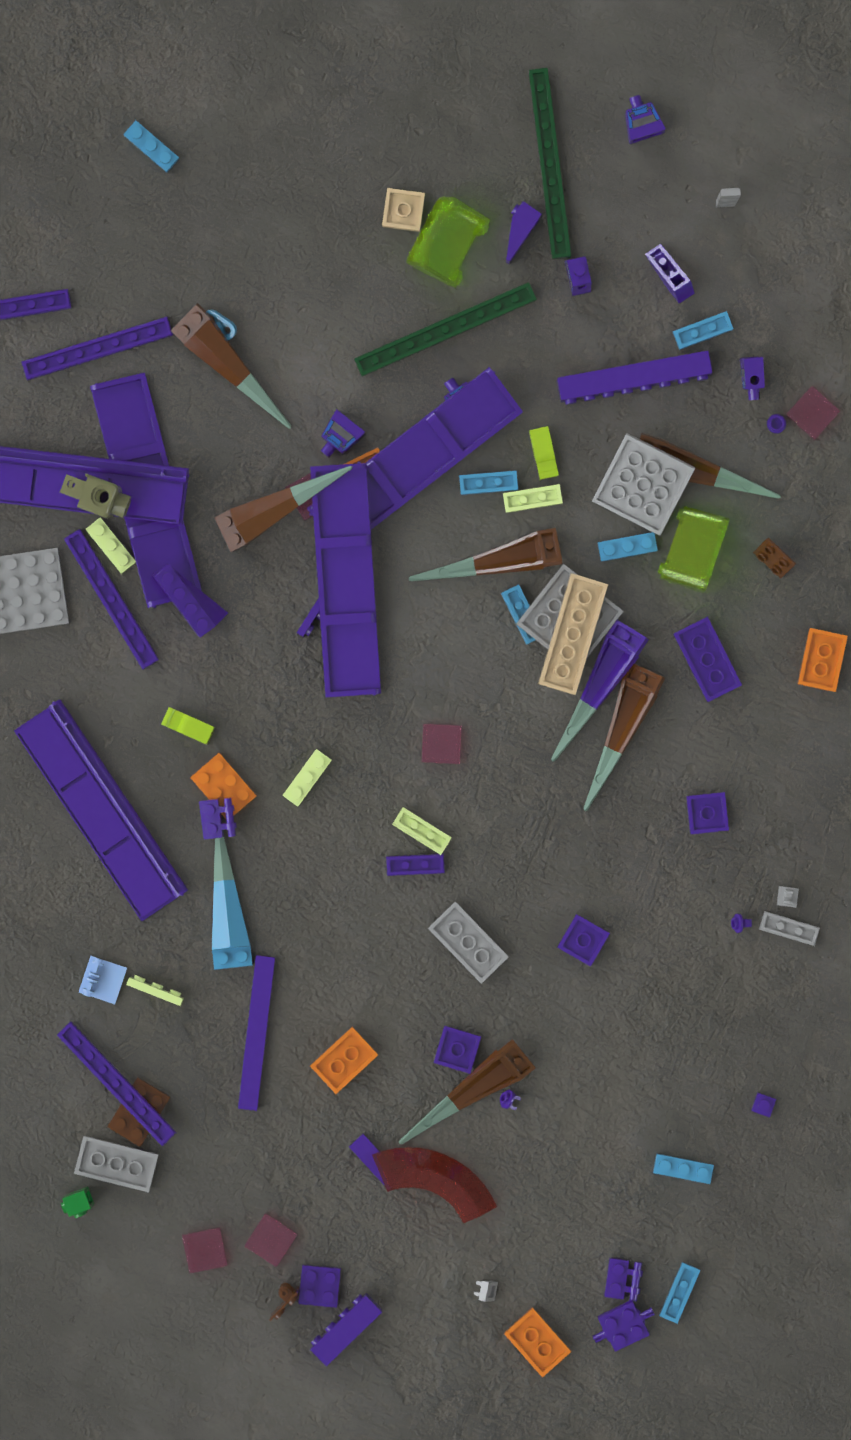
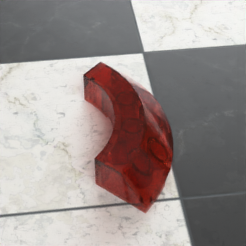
[372,1147,497,1223]

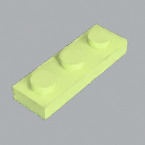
[503,484,563,513]
[86,517,136,574]
[282,749,332,806]
[392,807,451,855]
[126,975,184,1006]

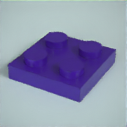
[686,792,729,834]
[557,914,610,967]
[433,1025,481,1074]
[299,1265,341,1308]

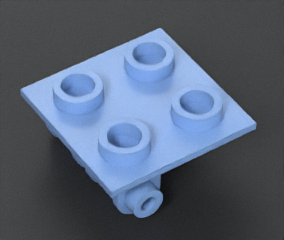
[79,956,127,1004]

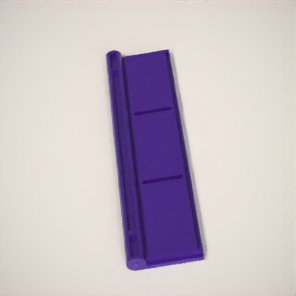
[307,367,523,529]
[90,373,202,608]
[0,446,190,525]
[310,462,381,697]
[14,699,188,921]

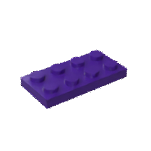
[673,617,742,702]

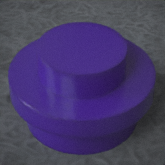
[767,414,786,434]

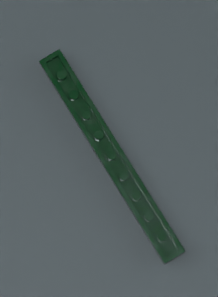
[528,68,571,260]
[354,282,537,377]

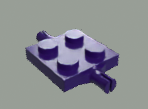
[593,1300,655,1352]

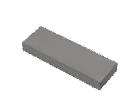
[716,188,741,207]
[759,911,820,946]

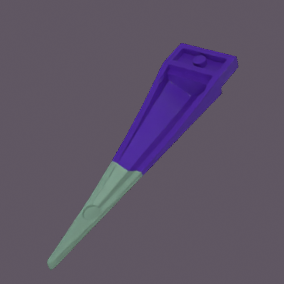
[551,620,649,762]

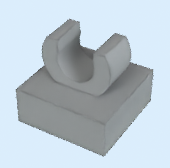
[777,886,799,908]
[474,1280,498,1302]

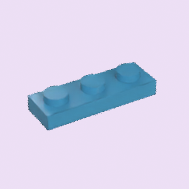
[123,120,179,173]
[673,311,733,350]
[459,471,518,495]
[597,532,658,562]
[501,585,535,645]
[653,1154,714,1184]
[659,1262,700,1324]

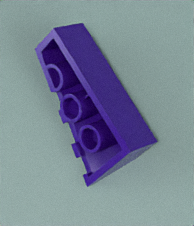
[152,563,228,638]

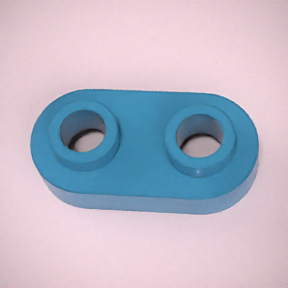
[206,309,237,340]

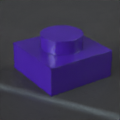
[751,1092,776,1117]

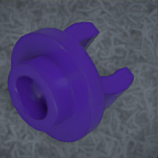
[731,914,752,933]
[500,1090,521,1110]

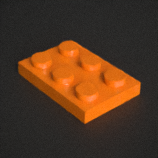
[797,628,848,692]
[190,753,257,819]
[310,1026,379,1094]
[504,1307,571,1378]

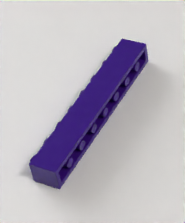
[557,351,712,405]

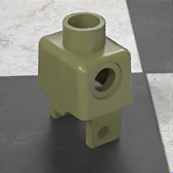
[60,474,132,519]

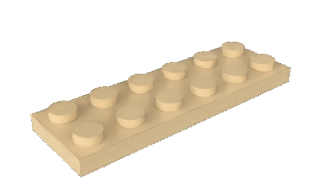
[538,573,608,695]

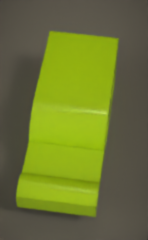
[529,426,559,480]
[161,707,215,745]

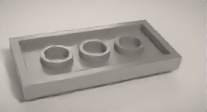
[428,902,508,984]
[74,1135,159,1192]

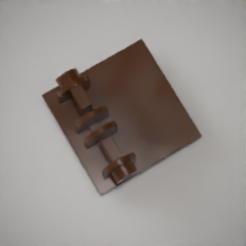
[753,538,796,578]
[269,1283,299,1321]

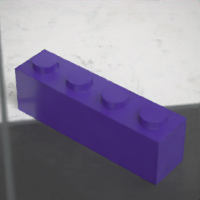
[310,1293,382,1366]

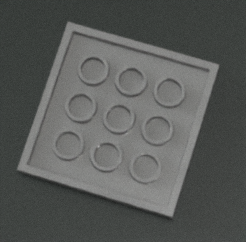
[592,433,695,535]
[0,548,69,634]
[516,564,623,659]

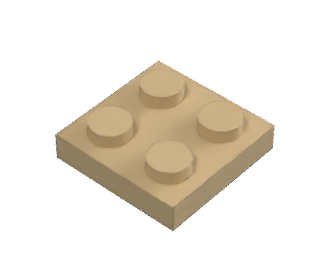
[382,188,425,232]

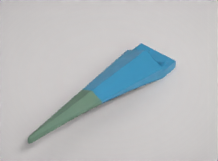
[212,837,253,970]

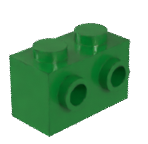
[61,1186,95,1218]

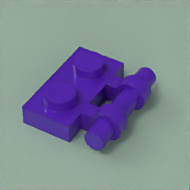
[199,798,237,839]
[604,1257,643,1301]

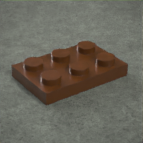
[107,1077,170,1147]

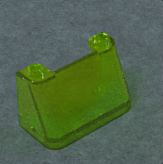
[406,196,490,288]
[658,506,730,593]

